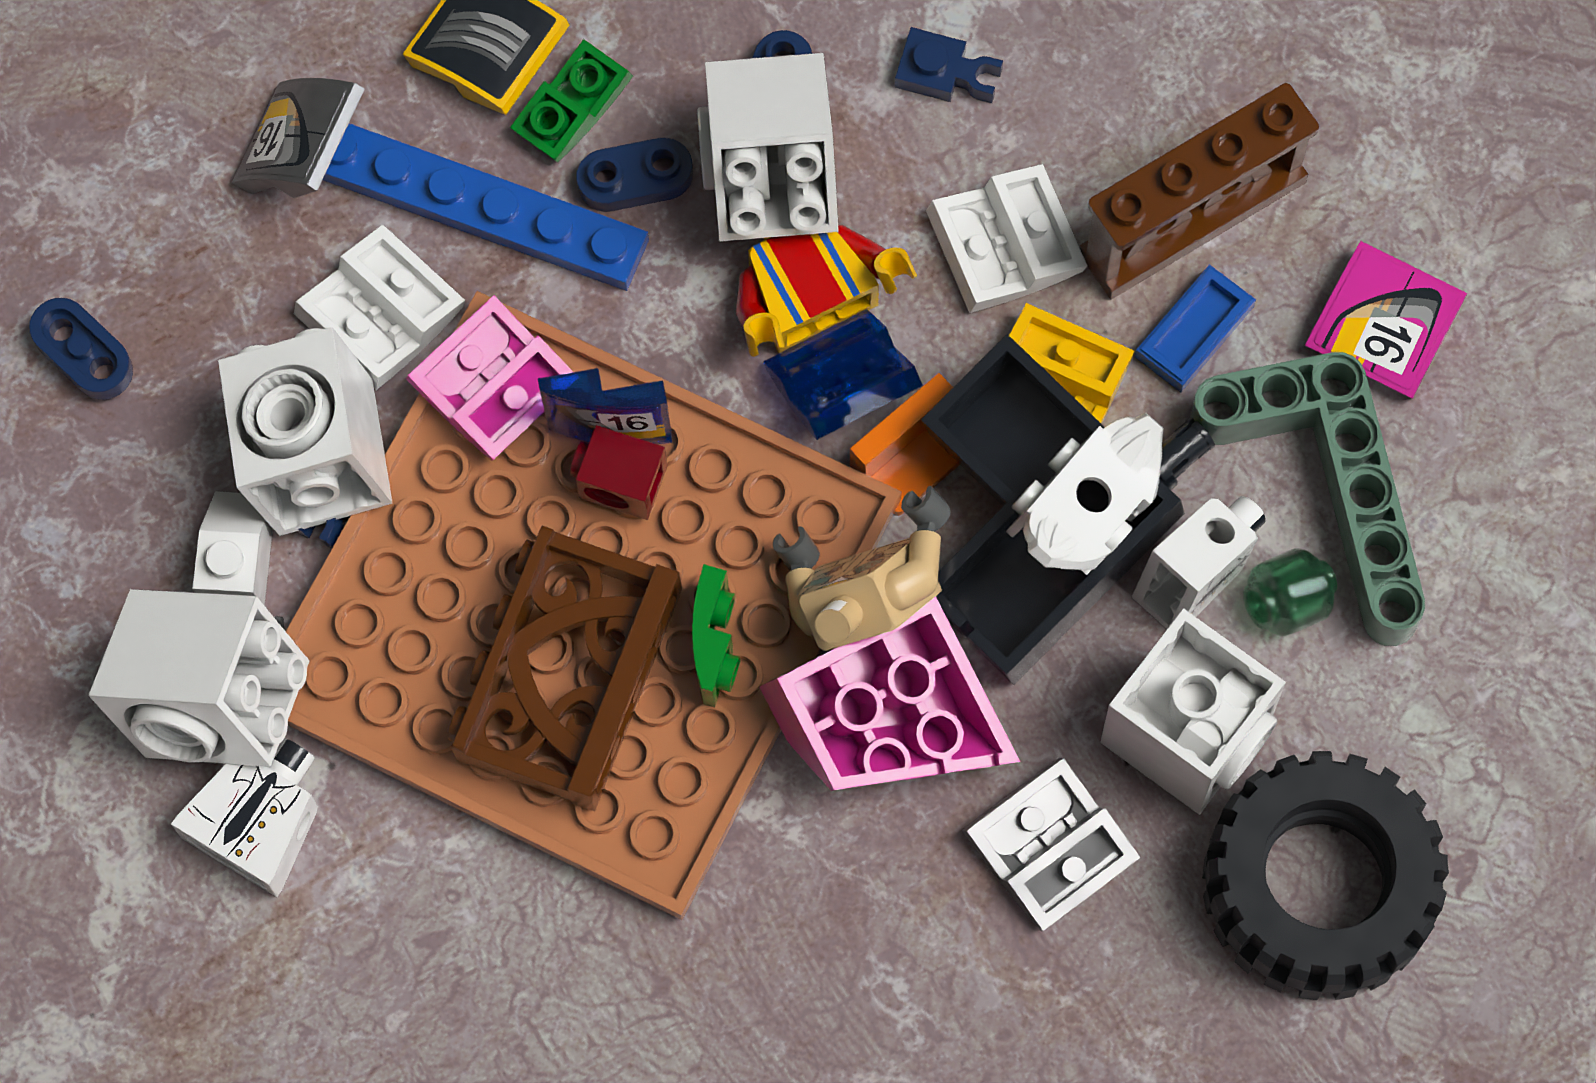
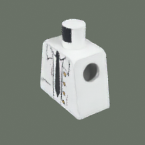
[1132,496,1266,629]
[171,738,318,897]

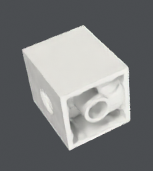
[697,53,839,241]
[218,327,393,536]
[88,589,309,767]
[1100,608,1286,815]

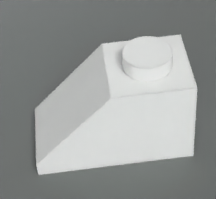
[192,491,273,605]

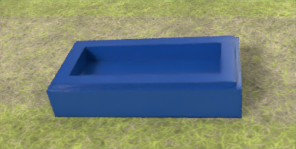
[1135,264,1256,392]

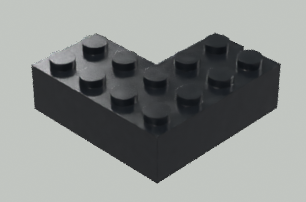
[921,334,1185,685]

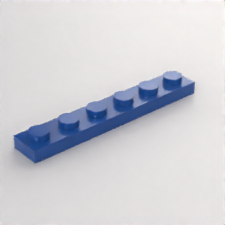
[322,123,649,291]

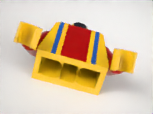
[736,225,917,357]

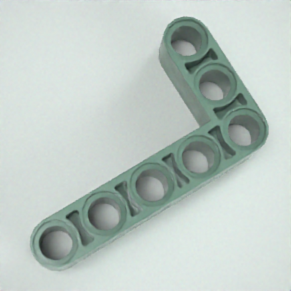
[1190,352,1425,646]

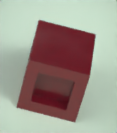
[570,425,668,520]

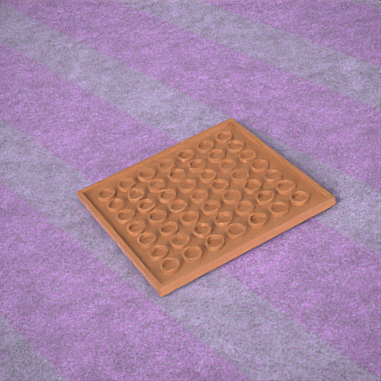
[286,291,902,920]

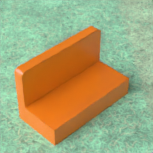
[850,373,960,516]

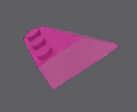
[759,597,1020,791]

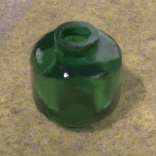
[1243,548,1337,637]

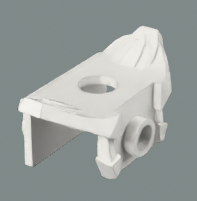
[1006,413,1164,575]

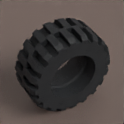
[1202,751,1449,1000]

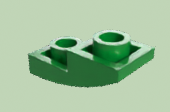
[510,39,633,162]
[692,564,741,707]

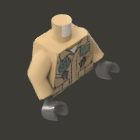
[773,486,951,651]

